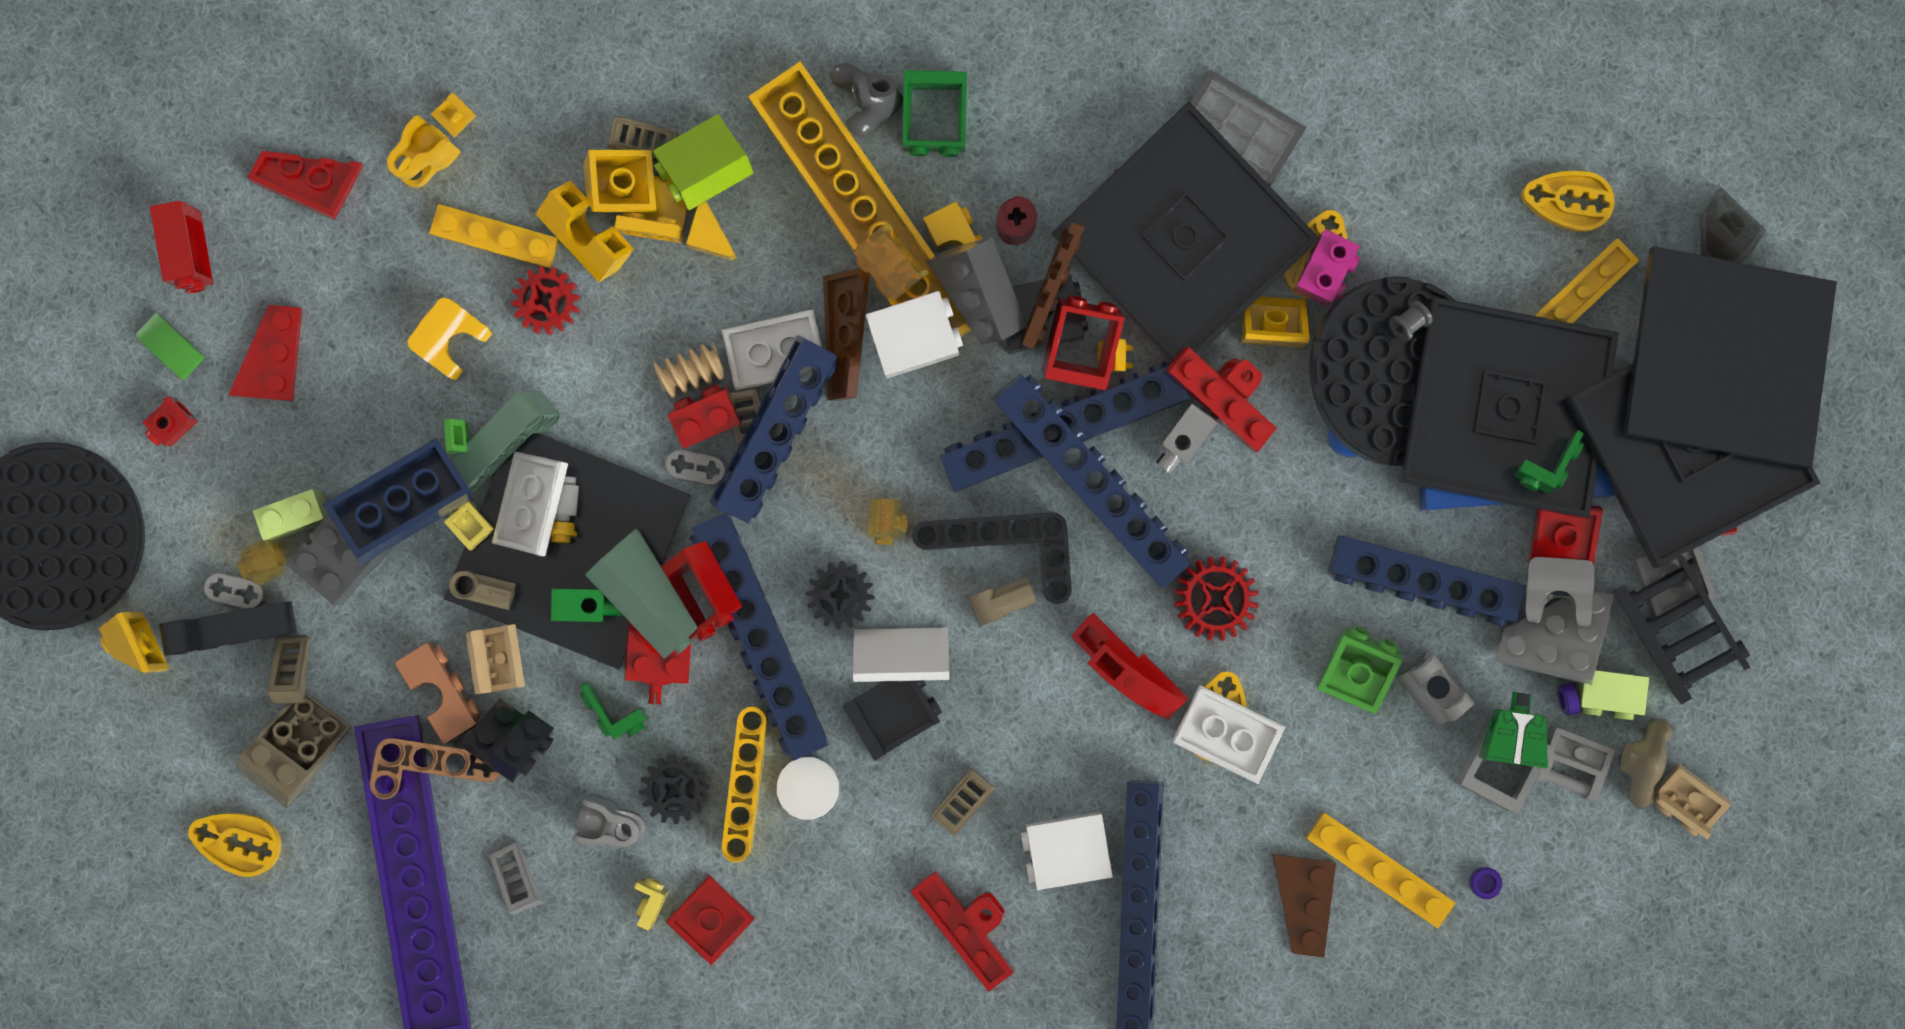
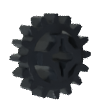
[806,561,875,630]
[639,754,710,824]

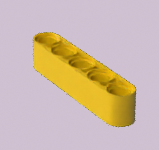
[722,706,768,862]

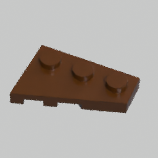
[1272,854,1336,958]

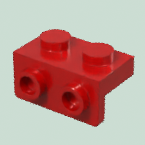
[667,384,742,449]

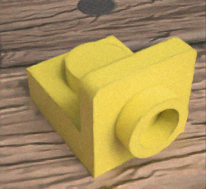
[444,501,495,551]
[634,877,669,930]

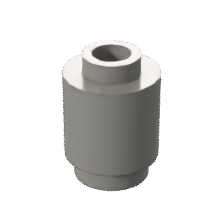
[554,476,579,522]

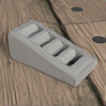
[488,842,544,915]

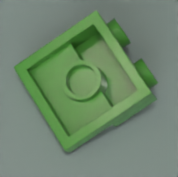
[1317,626,1403,714]

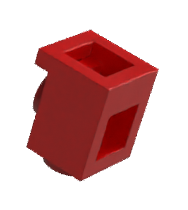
[142,396,198,447]

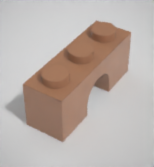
[395,642,482,744]

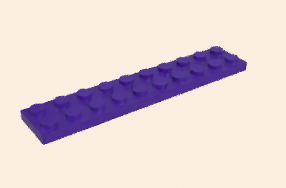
[354,715,471,1029]

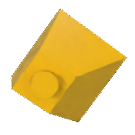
[583,150,656,212]
[99,612,170,673]

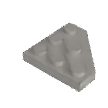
[1496,590,1615,685]

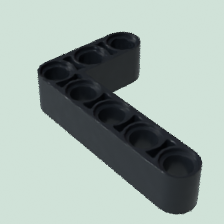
[912,512,1072,604]

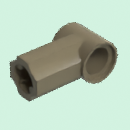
[449,571,516,610]
[968,577,1036,627]

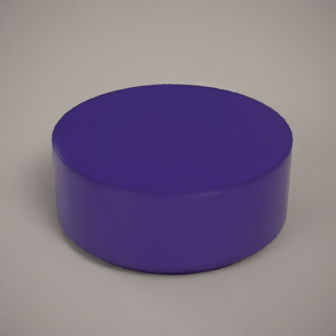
[1557,683,1580,716]
[1469,867,1502,899]

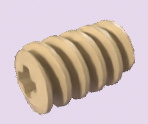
[653,341,724,398]

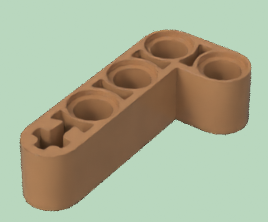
[369,738,500,799]

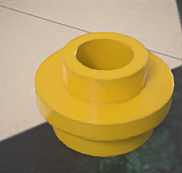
[550,522,577,544]

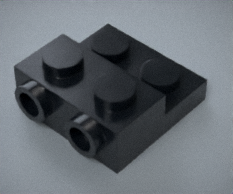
[461,698,554,783]

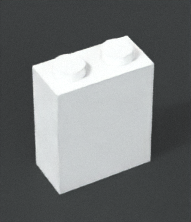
[866,291,963,379]
[1021,812,1113,890]

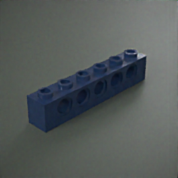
[709,335,837,524]
[1327,535,1526,627]

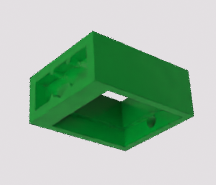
[902,70,967,157]

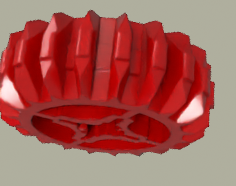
[1173,556,1259,641]

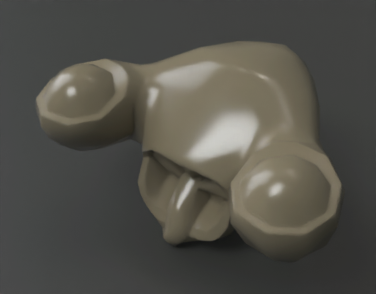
[1619,719,1673,809]

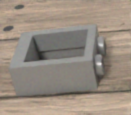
[1455,716,1552,815]

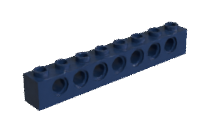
[940,361,1189,492]
[991,373,1191,589]
[690,513,829,761]
[1116,780,1164,1029]

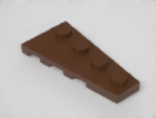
[1019,222,1084,349]
[823,267,870,401]

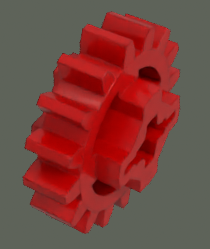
[511,266,581,335]

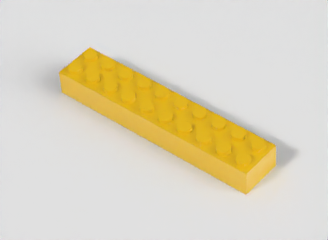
[748,61,971,337]

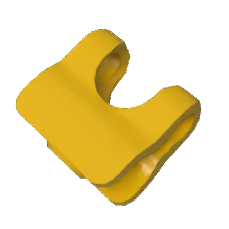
[387,115,461,188]
[407,298,493,380]

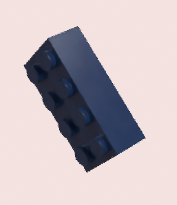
[323,438,472,566]

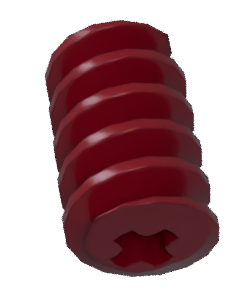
[996,196,1037,245]

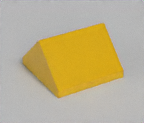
[1240,296,1310,348]

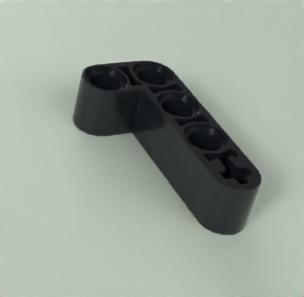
[159,601,297,656]

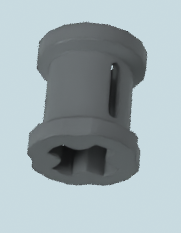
[1389,301,1432,342]

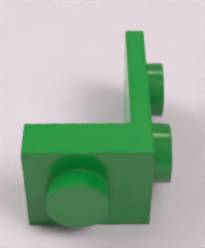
[1514,430,1584,494]
[580,681,649,740]

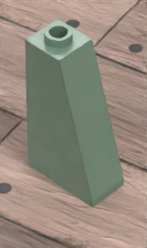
[585,529,698,659]

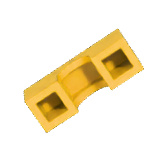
[536,180,634,282]
[923,201,983,250]

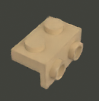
[466,624,525,694]
[1654,763,1731,839]

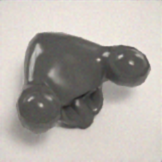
[830,63,903,138]

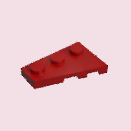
[247,151,363,220]
[228,305,302,402]

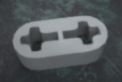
[666,450,726,485]
[204,573,266,609]

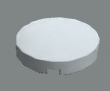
[777,757,839,820]

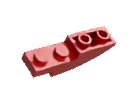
[1071,613,1189,720]

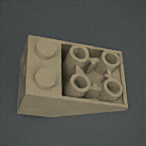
[237,692,352,808]

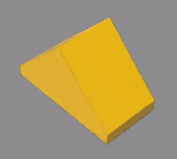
[686,201,737,261]

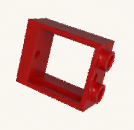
[149,200,214,293]
[1041,295,1125,390]
[661,541,742,642]

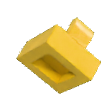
[431,92,476,138]
[1097,339,1133,373]

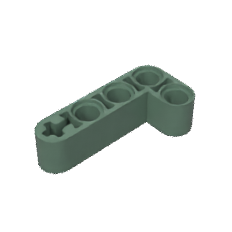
[451,391,561,494]

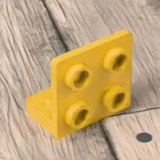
[615,175,687,244]

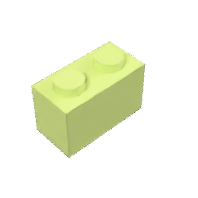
[253,489,328,542]
[1576,671,1649,720]

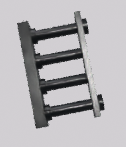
[1612,555,1750,705]

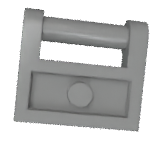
[1536,727,1616,802]

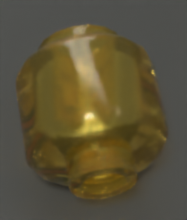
[237,540,287,585]

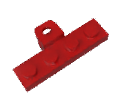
[1165,347,1277,452]
[910,871,1014,992]

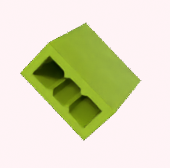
[653,114,754,210]

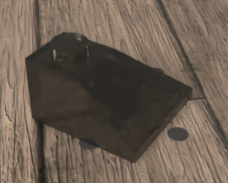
[1700,187,1766,263]

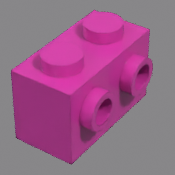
[1293,229,1360,306]

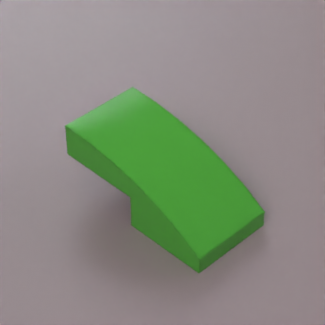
[135,312,205,380]
[443,418,469,455]

